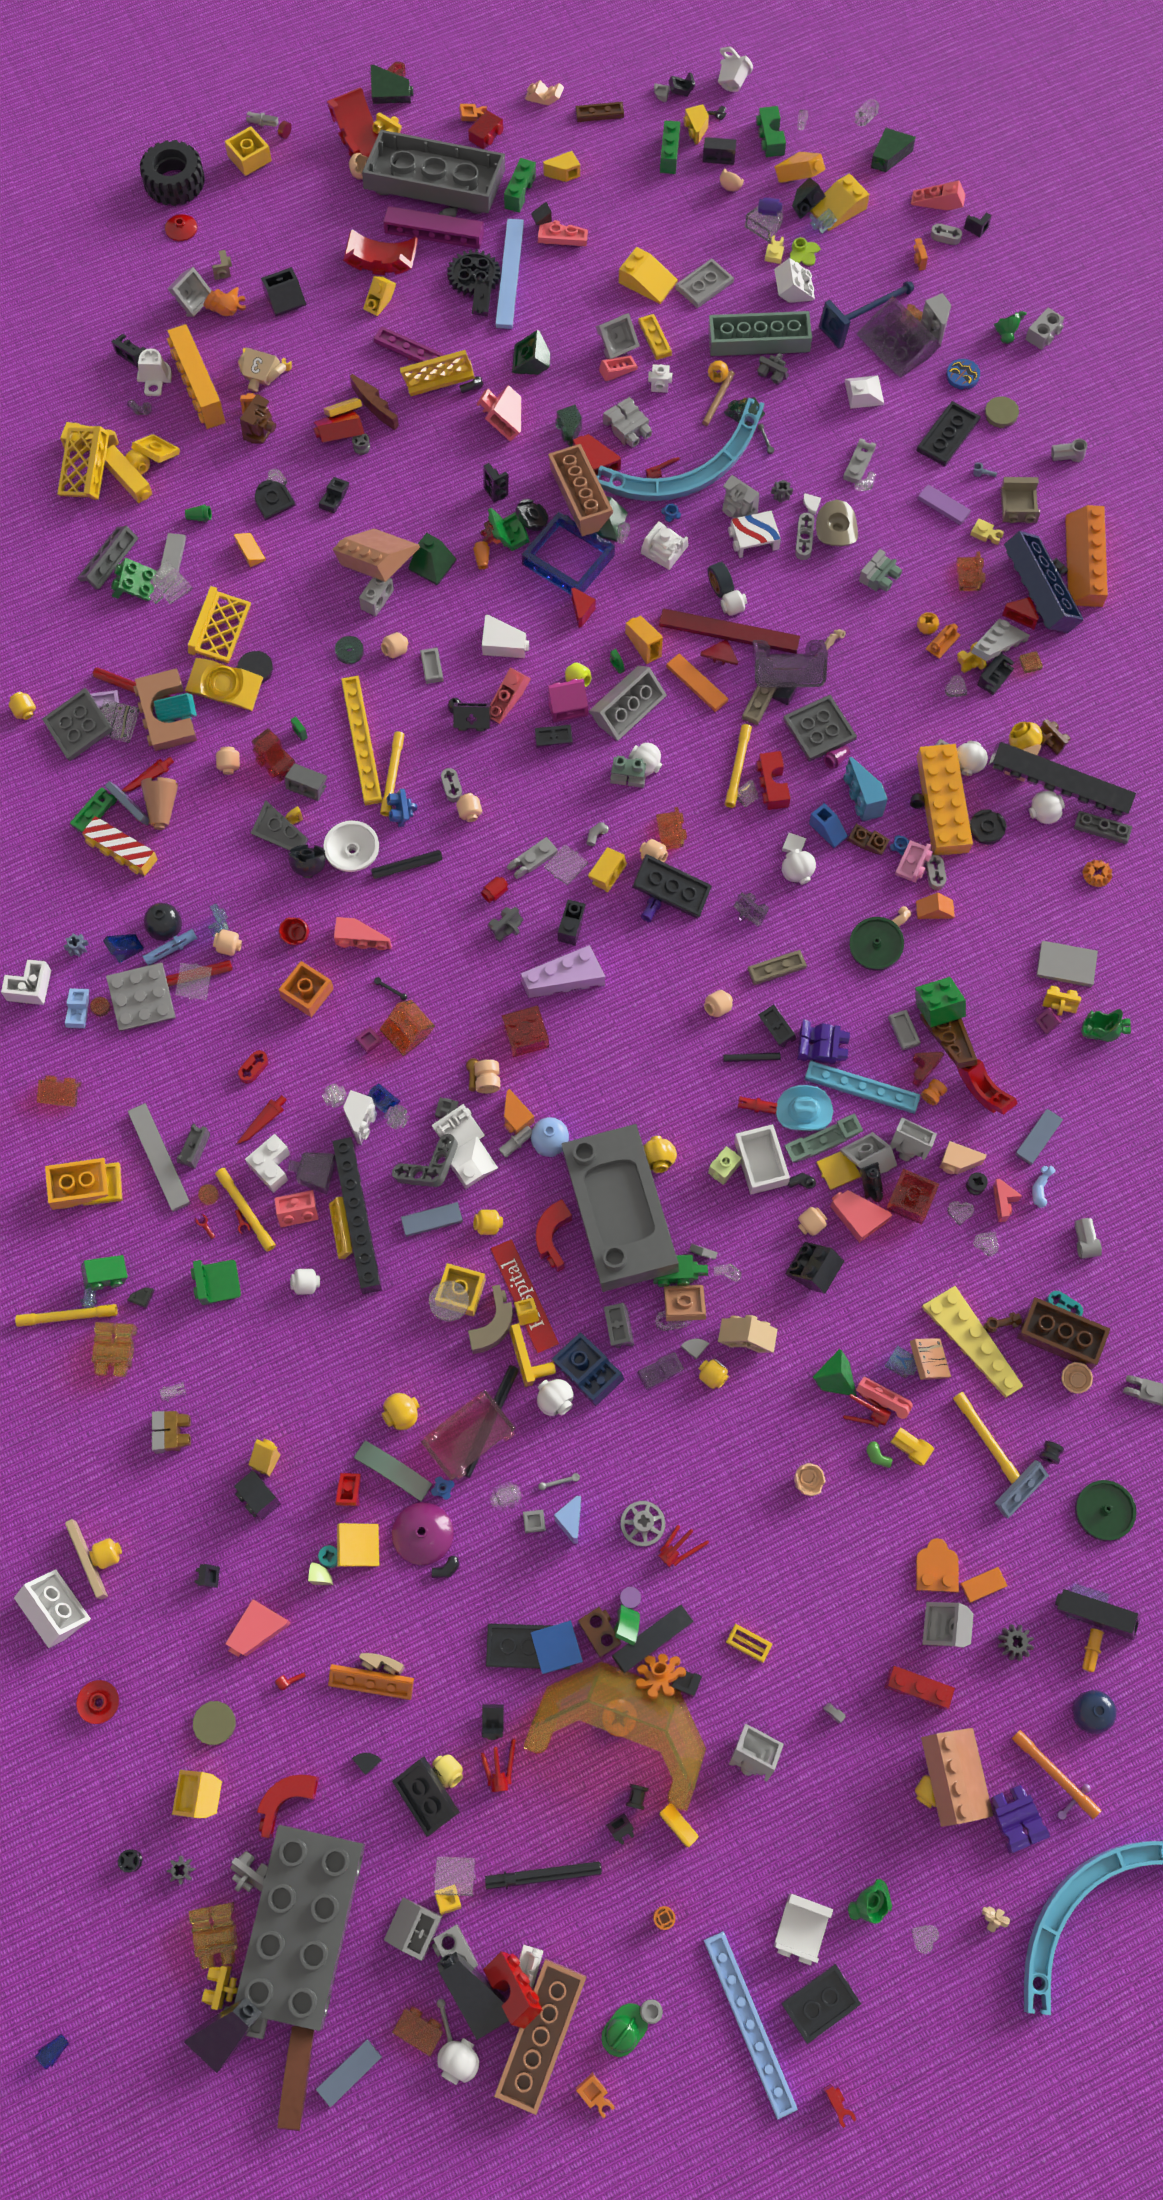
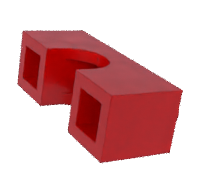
[756,751,791,810]
[884,1666,955,1710]
[483,1951,543,2029]

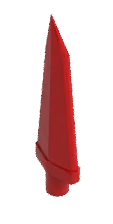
[122,757,174,792]
[236,1095,287,1144]

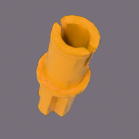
[1082,1628,1104,1672]

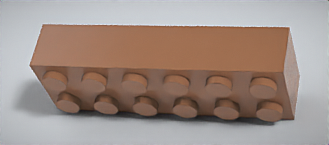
[494,1958,586,2115]

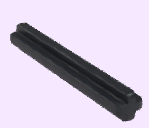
[371,850,443,879]

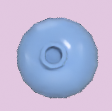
[531,1117,569,1157]

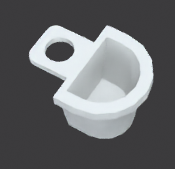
[718,47,753,92]
[137,349,172,396]

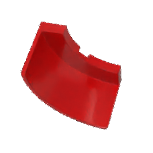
[327,88,379,160]
[343,230,418,275]

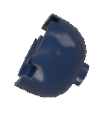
[1072,1690,1117,1734]

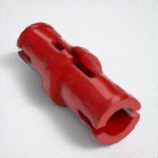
[737,1096,777,1115]

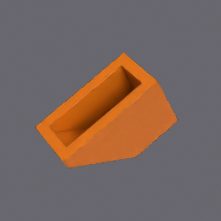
[504,1089,535,1135]

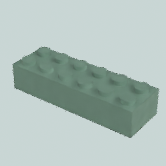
[708,311,812,356]

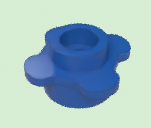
[661,504,681,522]
[890,835,910,856]
[431,1476,454,1500]

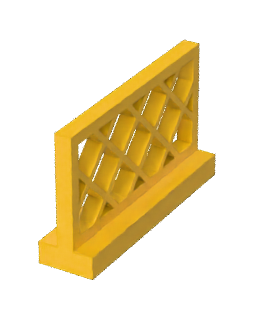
[400,350,475,396]
[57,426,109,500]
[188,586,251,664]

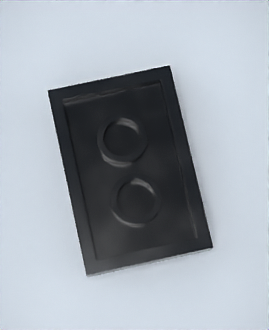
[392,1756,460,1837]
[781,1964,861,2044]

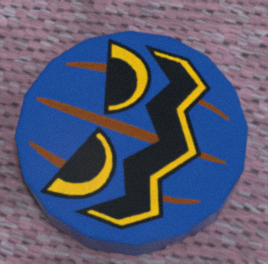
[946,359,980,390]

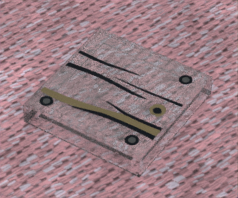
[101,699,139,743]

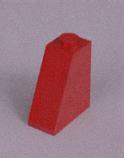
[313,410,365,442]
[573,434,621,478]

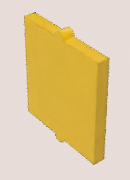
[816,1151,861,1190]

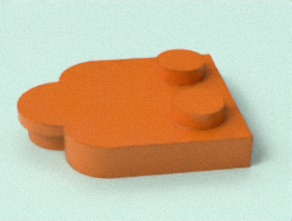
[916,1538,959,1593]

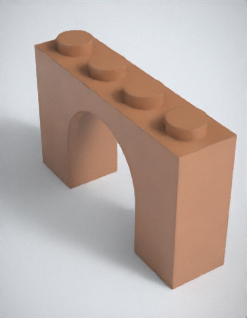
[133,668,197,751]

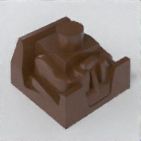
[240,394,276,444]

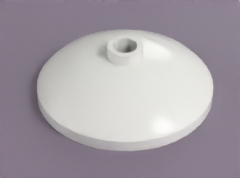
[324,821,379,872]

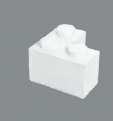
[1,960,51,1005]
[245,1134,290,1193]

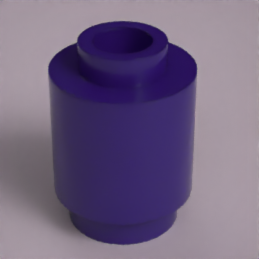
[758,197,782,216]

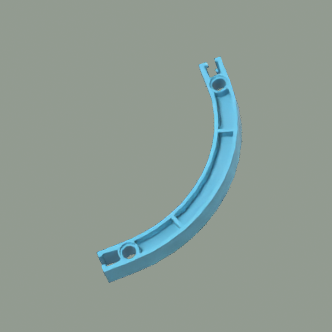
[597,398,765,501]
[1024,1841,1163,2015]

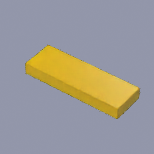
[638,314,672,360]
[329,1197,353,1259]

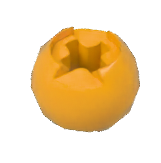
[708,360,729,383]
[917,612,939,635]

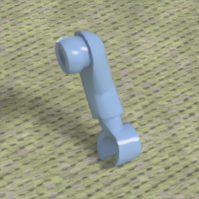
[1032,1166,1055,1208]

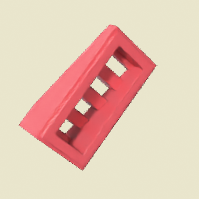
[599,355,638,381]

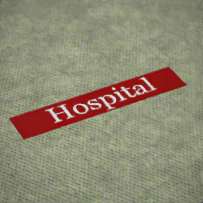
[490,1239,559,1354]

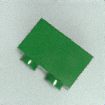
[81,1255,128,1291]

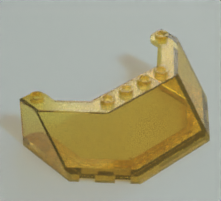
[523,1661,706,1812]

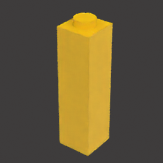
[104,444,153,503]

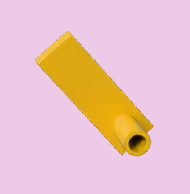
[509,1323,556,1387]

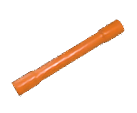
[1012,1730,1102,1819]

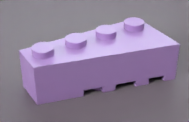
[521,945,605,998]

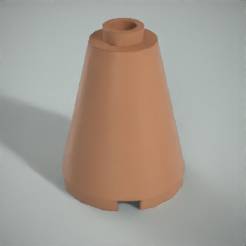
[141,777,178,830]

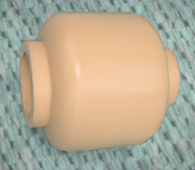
[381,632,408,659]
[216,747,240,775]
[456,793,482,822]
[640,839,668,862]
[213,930,242,956]
[704,990,733,1017]
[798,1207,827,1236]

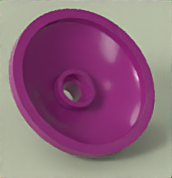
[392,1503,454,1565]

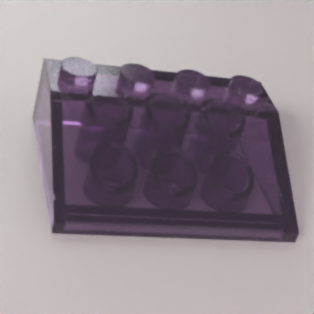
[857,296,941,378]

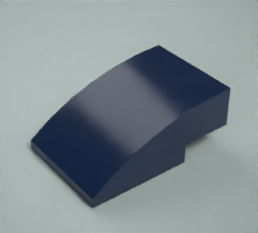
[552,1332,624,1406]

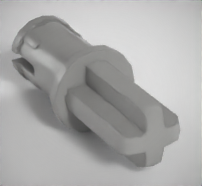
[246,112,279,127]
[499,1126,532,1158]

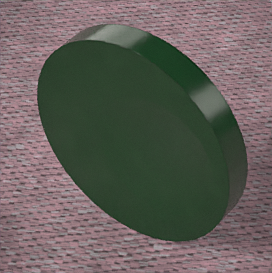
[850,917,904,971]
[1075,1480,1136,1541]

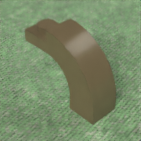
[468,1285,513,1354]

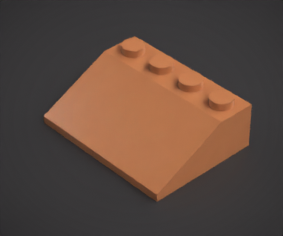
[332,529,420,582]
[921,1728,993,1827]

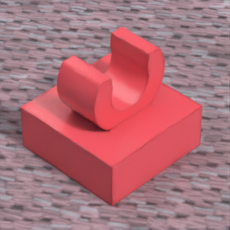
[477,389,497,412]

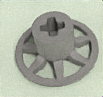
[621,1501,665,1546]

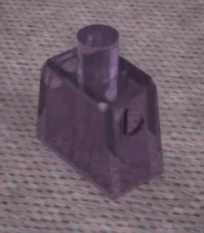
[288,1152,336,1194]

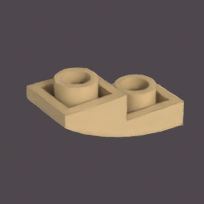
[359,1653,405,1675]

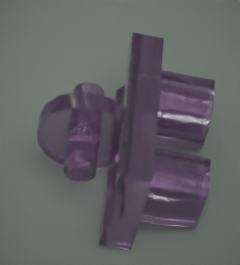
[733,892,769,927]

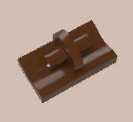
[1040,719,1071,755]

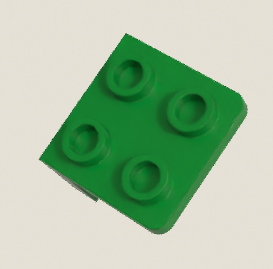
[488,508,530,551]
[111,558,157,601]
[191,1260,241,1305]

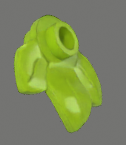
[790,238,821,265]

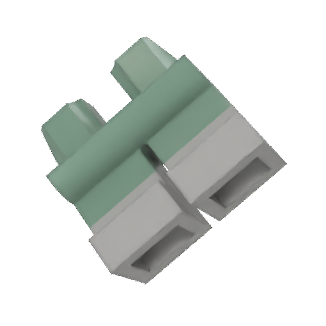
[859,549,902,592]
[610,756,646,788]

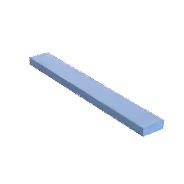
[496,219,524,329]
[703,1931,798,2120]

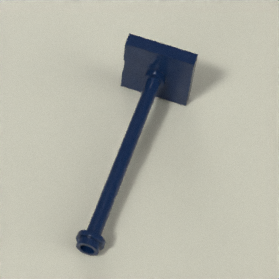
[818,281,914,349]

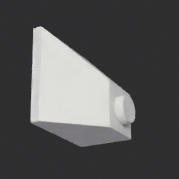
[845,375,884,409]
[445,1137,498,1189]

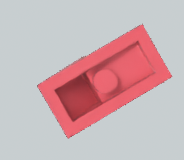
[993,1179,1022,1222]

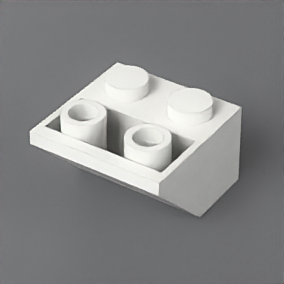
[774,258,815,303]
[343,1090,377,1144]

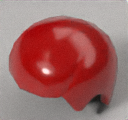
[278,917,310,945]

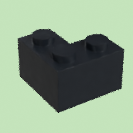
[234,1470,281,1520]

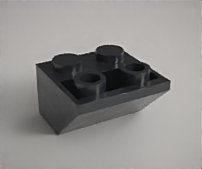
[261,267,306,316]
[785,1242,844,1294]

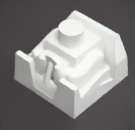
[641,521,688,570]

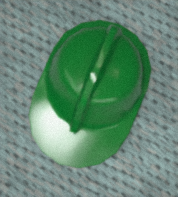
[601,2003,648,2057]

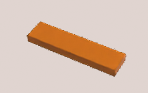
[666,653,728,712]
[328,1664,414,1700]

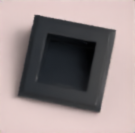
[531,202,552,225]
[772,683,797,705]

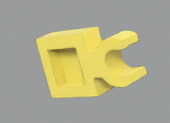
[765,235,784,264]
[970,519,1004,545]

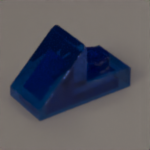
[103,934,144,963]

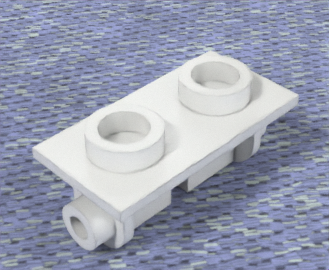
[519,1945,543,1990]

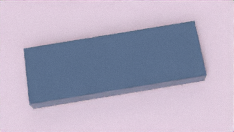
[105,781,150,825]
[1015,1109,1063,1165]
[401,1202,463,1237]
[995,1460,1049,1518]
[316,2039,382,2107]

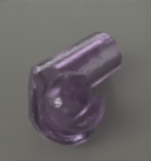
[127,399,152,415]

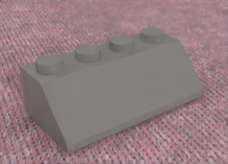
[589,666,667,741]

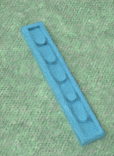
[804,1061,920,1114]

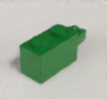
[653,1255,708,1287]

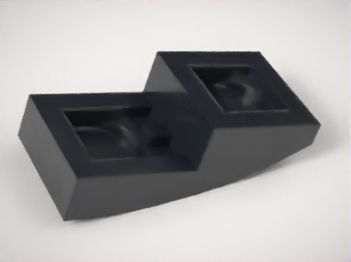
[319,477,349,513]

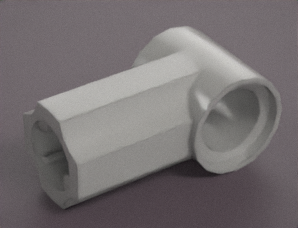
[1051,439,1087,462]
[1074,1218,1102,1259]

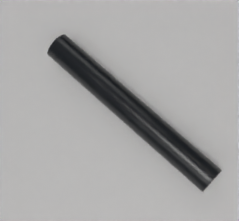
[723,1052,781,1062]

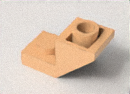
[525,80,564,105]

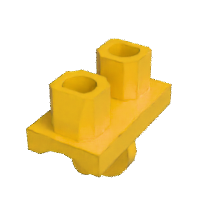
[373,112,402,134]
[957,642,987,673]
[1042,986,1081,1016]
[202,1965,238,2010]

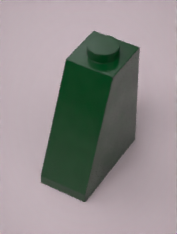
[370,65,414,104]
[871,128,916,172]

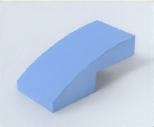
[65,988,89,1028]

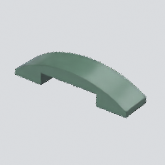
[785,1113,863,1163]
[354,1441,433,1502]

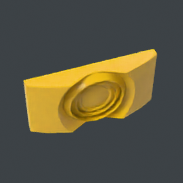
[185,658,263,711]

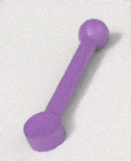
[1057,1784,1091,1820]

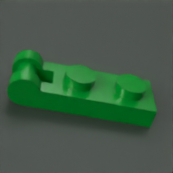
[70,787,117,833]

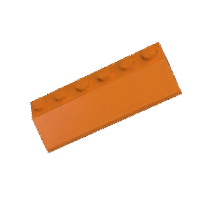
[1065,505,1108,607]

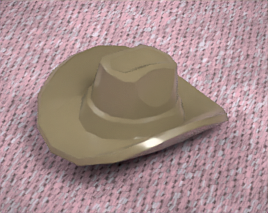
[816,499,858,546]

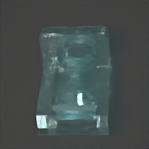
[809,208,837,233]
[208,903,229,937]

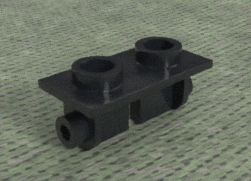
[860,1162,883,1202]

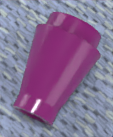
[824,746,851,769]

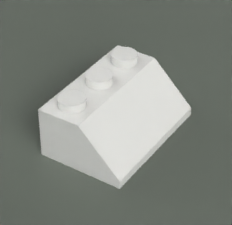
[14,1570,91,1648]

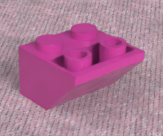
[548,679,588,723]

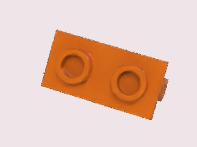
[926,623,961,659]

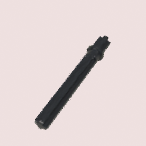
[485,1861,602,1890]

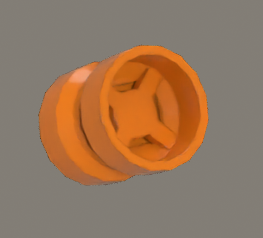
[921,1079,947,1106]
[653,1906,676,1930]

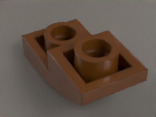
[847,823,890,855]

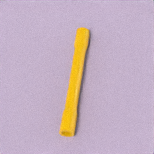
[725,724,752,808]
[380,731,405,816]
[215,1168,276,1252]
[15,1304,118,1327]
[953,1392,1020,1484]

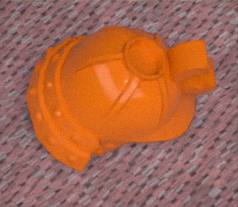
[203,287,246,316]

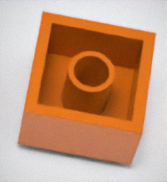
[278,961,334,1018]

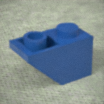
[809,803,848,848]

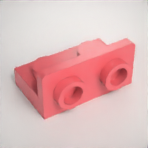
[275,1190,319,1227]

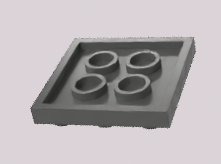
[42,688,113,761]
[783,695,857,762]

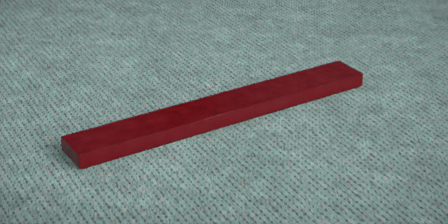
[659,608,800,654]

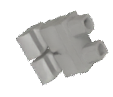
[603,397,652,448]

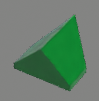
[813,1349,857,1397]

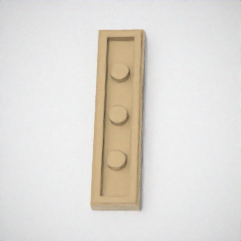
[65,1519,108,1600]

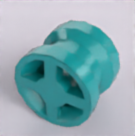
[318,1545,338,1568]

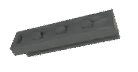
[77,526,138,589]

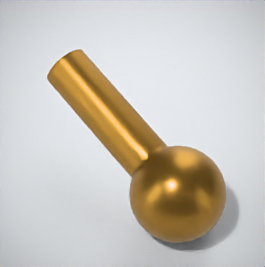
[466,1058,479,1092]

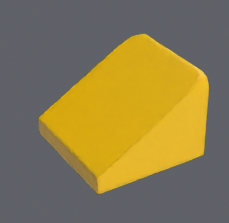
[514,1298,539,1326]

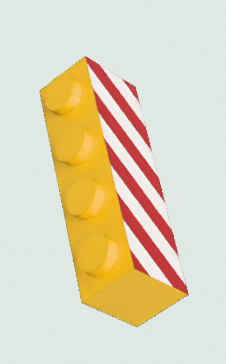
[82,816,158,876]

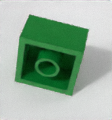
[915,977,966,1027]

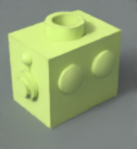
[708,1146,742,1185]

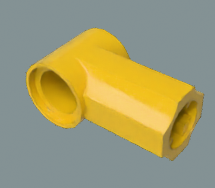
[890,1427,934,1466]

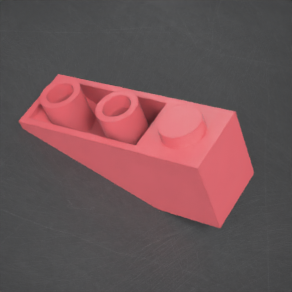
[911,180,965,211]
[491,667,531,724]
[334,917,392,950]

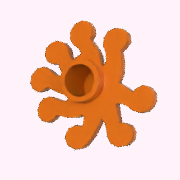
[636,1654,686,1699]

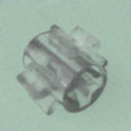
[322,1084,347,1108]
[384,1105,410,1129]

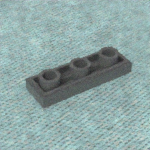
[1073,811,1132,845]

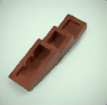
[350,374,399,430]
[277,2026,315,2131]

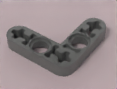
[392,1134,458,1187]

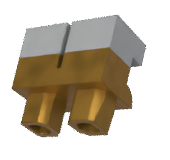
[152,1411,191,1454]

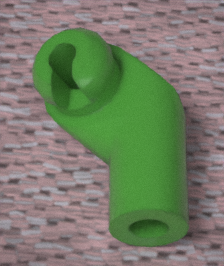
[867,1441,892,1468]

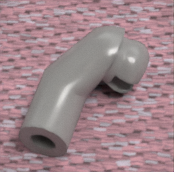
[586,822,609,846]

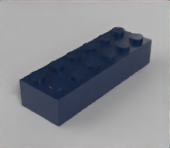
[1004,531,1084,633]

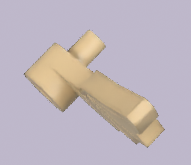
[823,629,846,652]

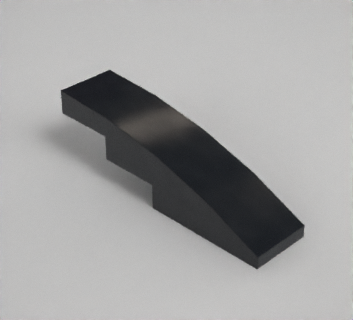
[612,1605,694,1673]

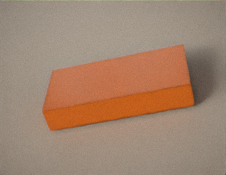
[960,1567,1008,1603]

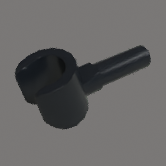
[707,106,727,120]

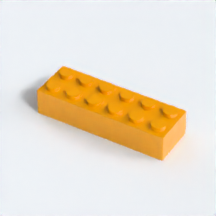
[166,324,226,429]
[916,744,973,856]

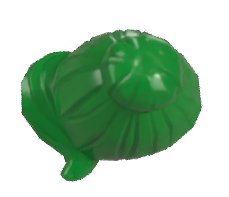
[994,311,1027,344]
[848,1879,892,1924]

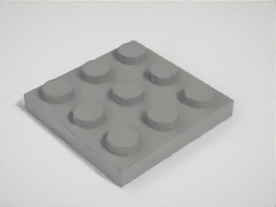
[106,963,176,1031]

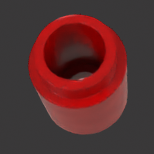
[481,876,508,903]

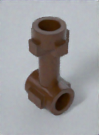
[983,1312,1022,1334]

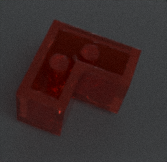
[252,728,295,782]

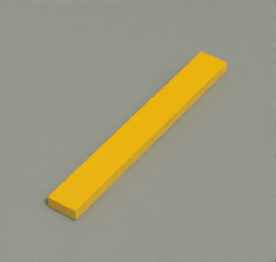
[341,675,382,806]

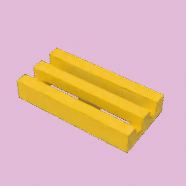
[726,1623,772,1663]

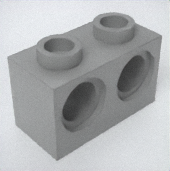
[1025,308,1064,350]
[359,577,394,617]
[432,1924,478,1968]

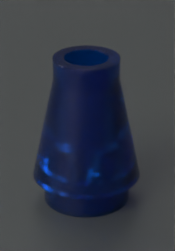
[35,2034,70,2070]

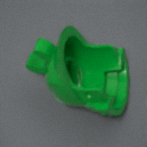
[1081,1009,1131,1042]

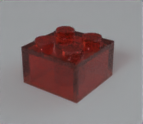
[502,1005,549,1057]
[886,1168,940,1225]

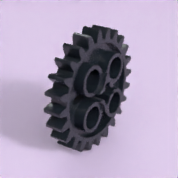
[447,249,500,297]

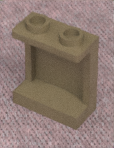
[1000,477,1040,523]

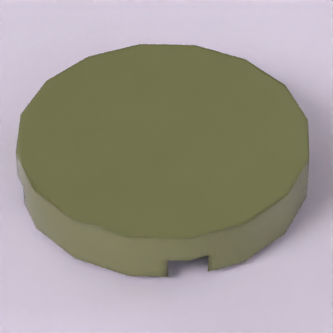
[984,396,1019,428]
[193,1701,236,1745]

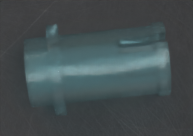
[81,1288,97,1308]

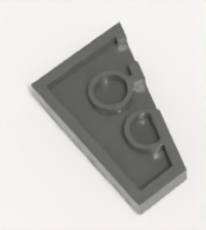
[251,800,308,851]

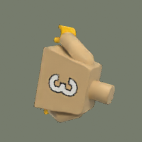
[238,348,292,392]

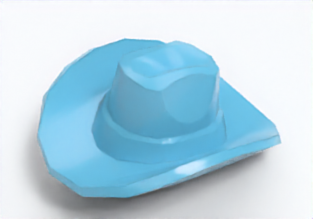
[776,1085,833,1130]

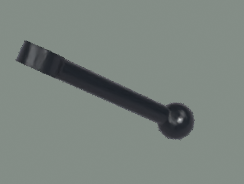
[374,977,408,1001]

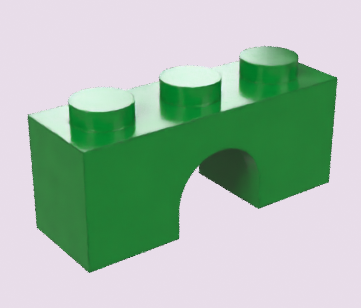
[756,106,786,157]
[660,120,680,174]
[504,158,536,213]

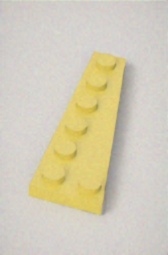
[922,1286,1023,1398]

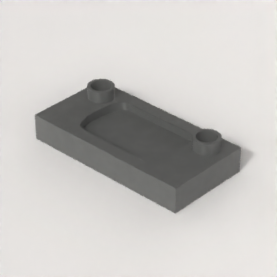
[362,130,505,214]
[561,1124,679,1292]

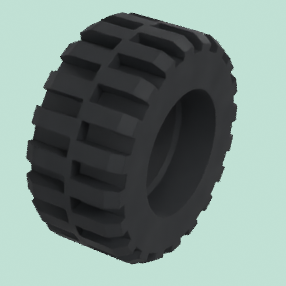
[140,140,205,206]

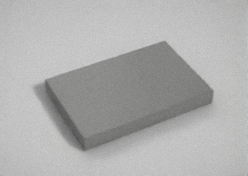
[675,258,734,309]
[1036,941,1098,987]

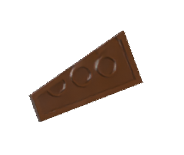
[920,1014,977,1069]

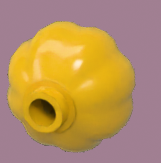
[1009,722,1043,750]
[643,1136,677,1173]
[381,1393,420,1430]

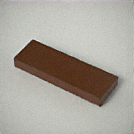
[575,102,624,122]

